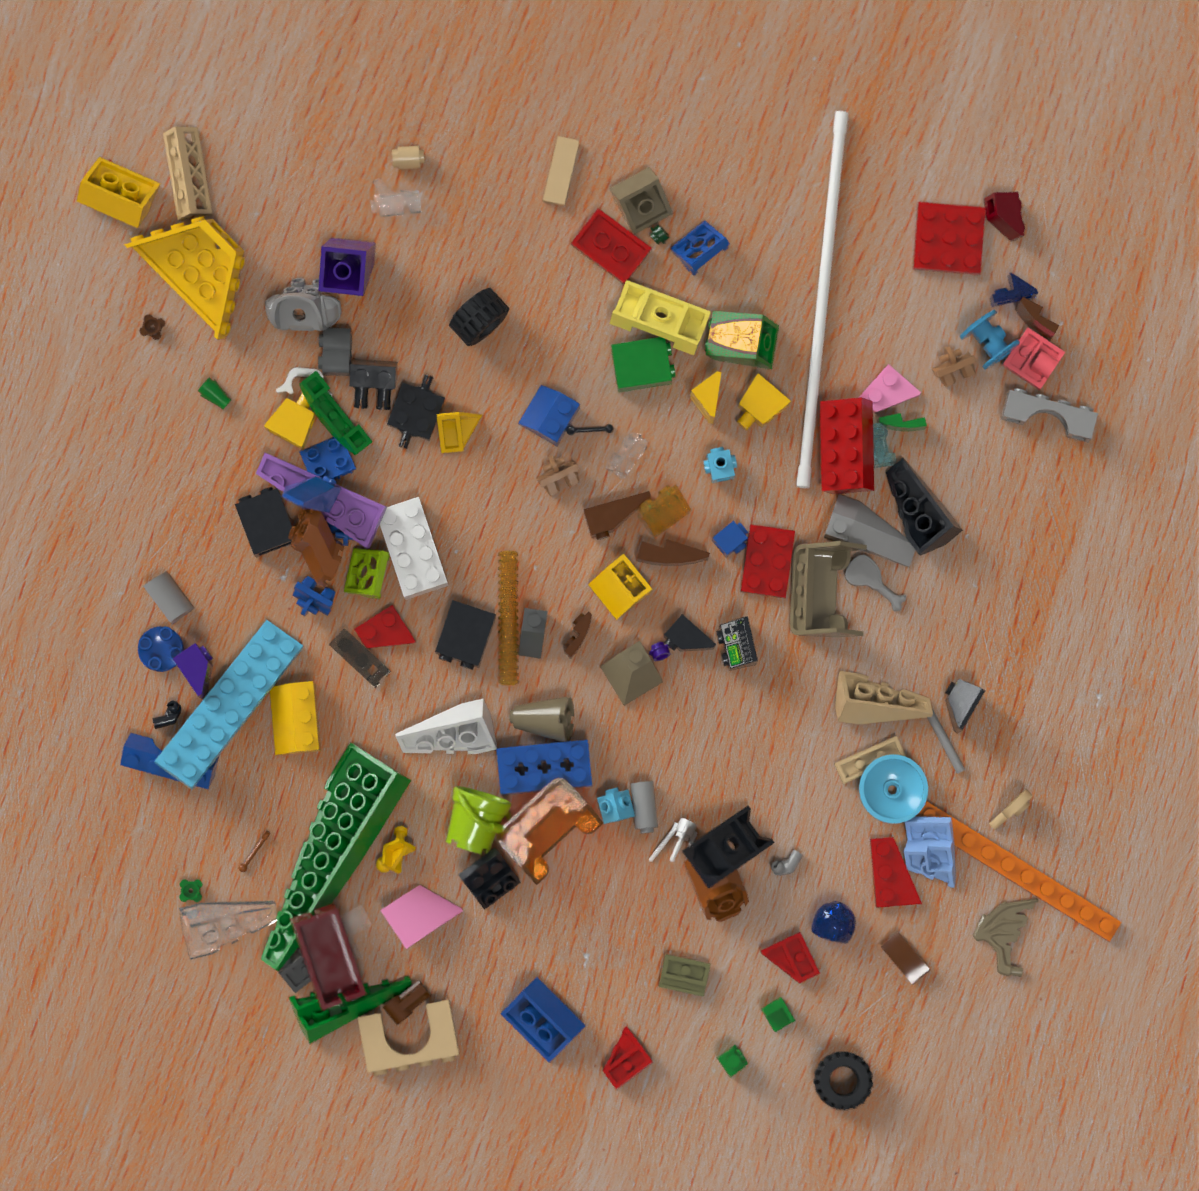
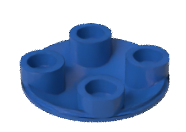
[138,626,184,672]

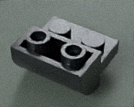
[458,848,521,910]

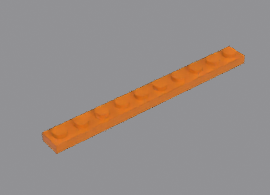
[915,801,1122,942]

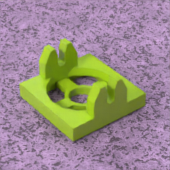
[344,548,390,600]

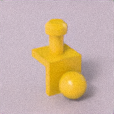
[376,826,416,874]

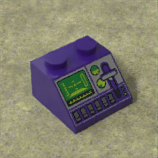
[172,643,213,700]

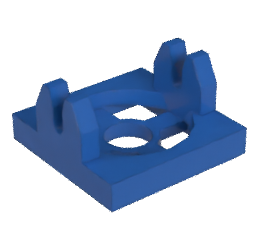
[670,221,730,276]

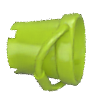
[445,786,514,854]

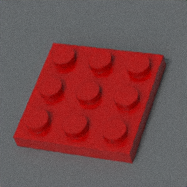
[913,202,986,275]

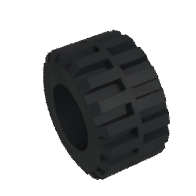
[449,288,509,346]
[813,1051,873,1110]

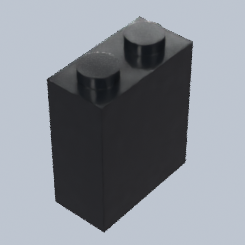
[235,487,293,558]
[435,600,496,670]

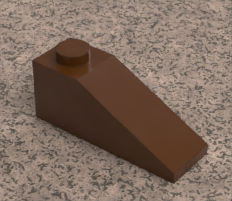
[584,491,651,540]

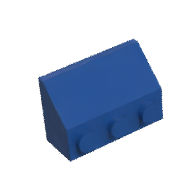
[501,977,586,1063]

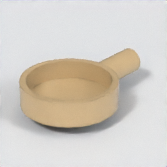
[989,789,1033,830]

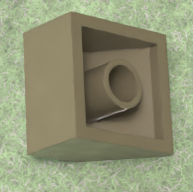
[610,167,673,235]

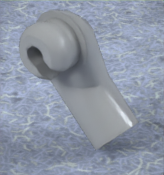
[771,849,803,876]

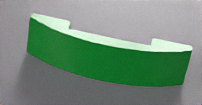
[299,371,373,456]

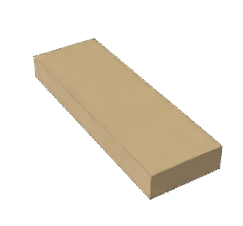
[543,136,580,207]
[834,736,906,785]

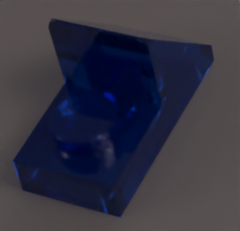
[990,273,1038,307]

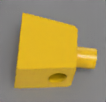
[737,373,791,431]
[264,393,316,450]

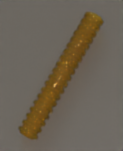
[498,551,519,686]

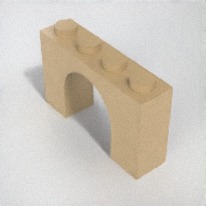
[358,1000,460,1076]

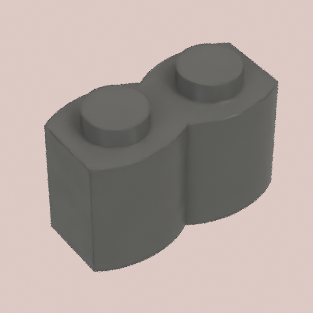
[318,328,352,376]

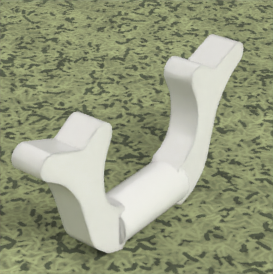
[276,367,333,397]

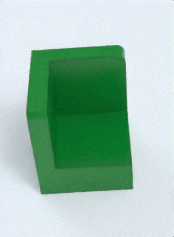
[761,997,795,1032]

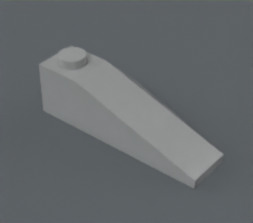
[824,495,915,567]

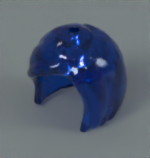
[811,901,856,944]

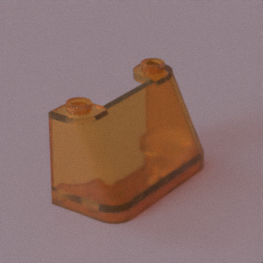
[496,778,603,885]

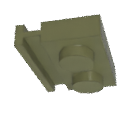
[659,954,711,997]

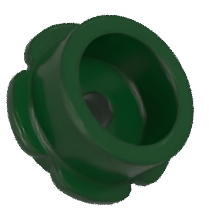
[650,224,670,245]

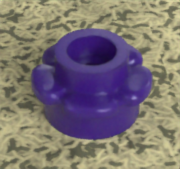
[649,642,671,661]

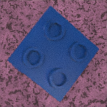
[299,437,356,479]

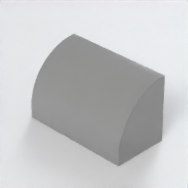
[143,572,195,625]

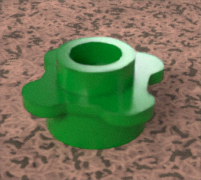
[179,879,203,902]

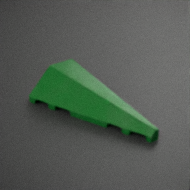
[289,976,412,1044]

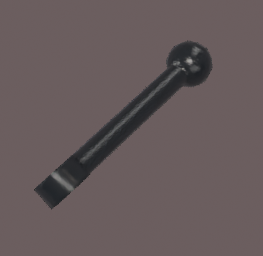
[566,424,614,436]

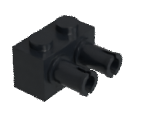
[349,359,398,410]

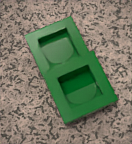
[877,413,927,431]

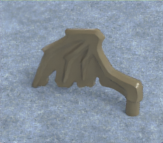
[973,898,1038,977]

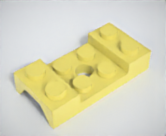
[609,280,711,355]

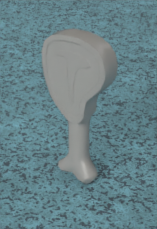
[845,555,906,611]

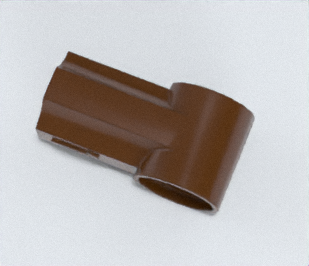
[383,980,431,1025]

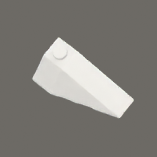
[395,699,497,754]

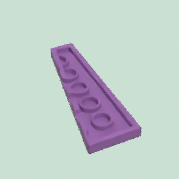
[256,453,387,548]

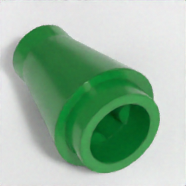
[198,377,231,410]

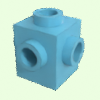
[703,447,737,483]
[597,788,635,824]

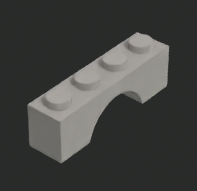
[1001,388,1098,443]

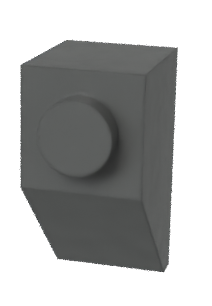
[518,608,548,659]

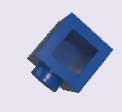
[712,520,748,558]

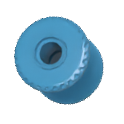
[960,310,1020,370]

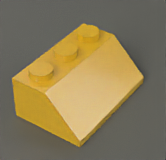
[76,157,160,228]
[270,681,321,756]

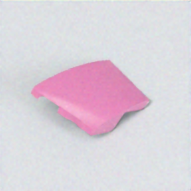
[380,885,463,949]

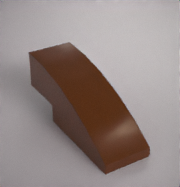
[636,540,710,566]

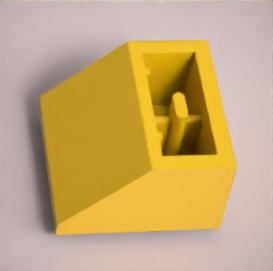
[588,554,652,620]

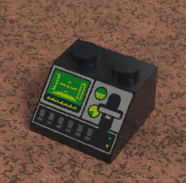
[716,616,758,671]

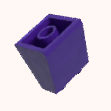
[318,238,376,296]

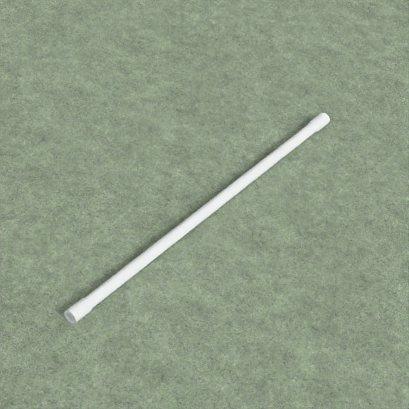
[796,111,849,488]

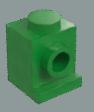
[716,1045,748,1078]

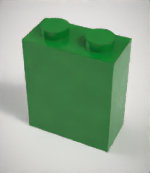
[611,337,676,393]

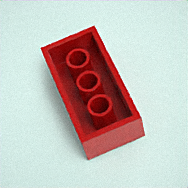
[820,397,875,495]

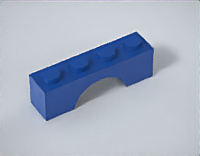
[120,733,219,789]

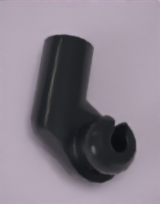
[152,700,181,729]

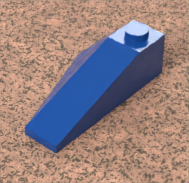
[282,475,342,513]

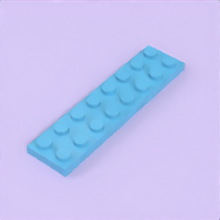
[155,620,303,790]

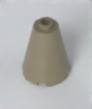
[509,697,574,742]

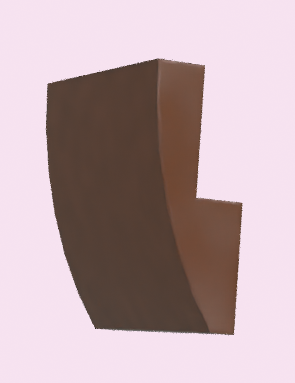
[1015,297,1059,342]

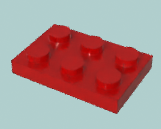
[571,208,652,285]
[740,524,795,599]

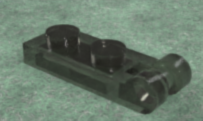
[329,628,391,688]

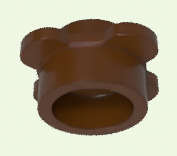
[140,315,165,340]

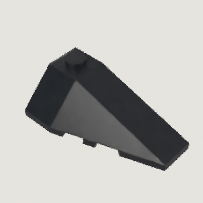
[886,458,963,556]

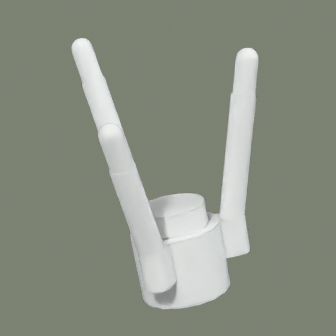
[649,818,698,862]

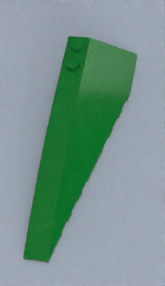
[261,742,411,971]

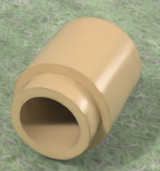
[392,146,425,170]

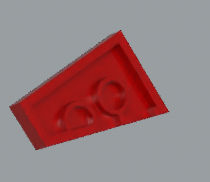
[870,837,922,908]

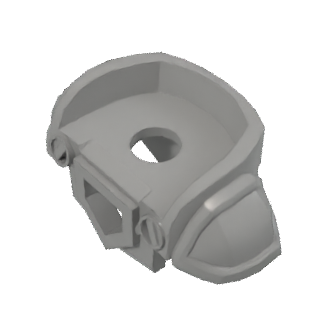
[265,278,342,331]

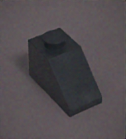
[663,614,716,652]

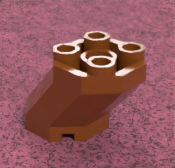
[288,507,344,587]
[684,859,749,922]

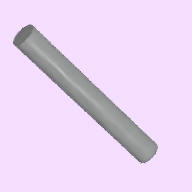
[927,709,965,774]

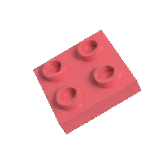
[1002,328,1065,391]

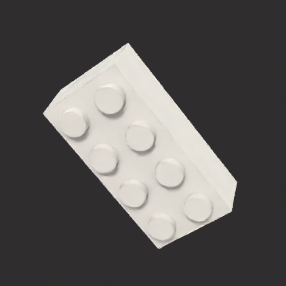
[380,497,448,600]

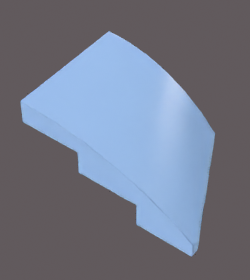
[904,817,956,888]

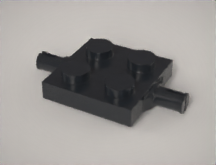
[387,374,445,449]

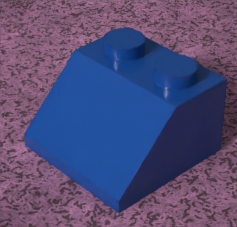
[518,385,580,446]

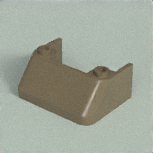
[790,541,867,638]

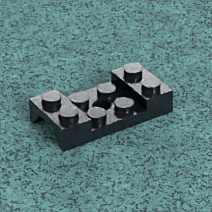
[682,805,775,889]

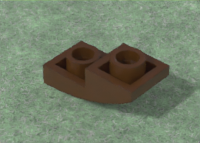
[564,611,592,659]
[881,932,930,984]

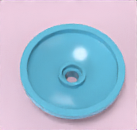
[859,755,928,824]

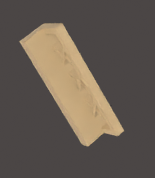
[163,126,212,220]

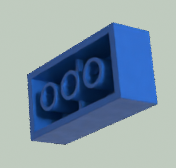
[496,740,592,796]

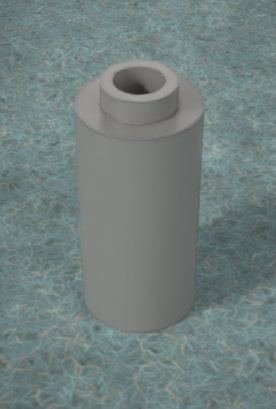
[631,781,658,834]

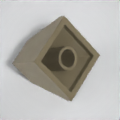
[600,641,663,706]

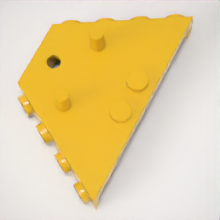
[124,216,245,340]

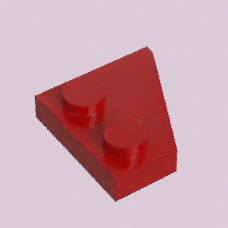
[354,605,416,649]
[760,932,820,983]
[602,1026,654,1090]

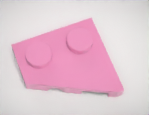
[859,364,921,413]

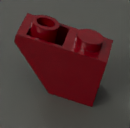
[984,192,1025,241]

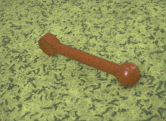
[239,831,270,872]

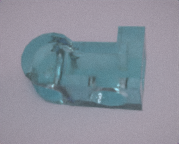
[873,423,896,468]

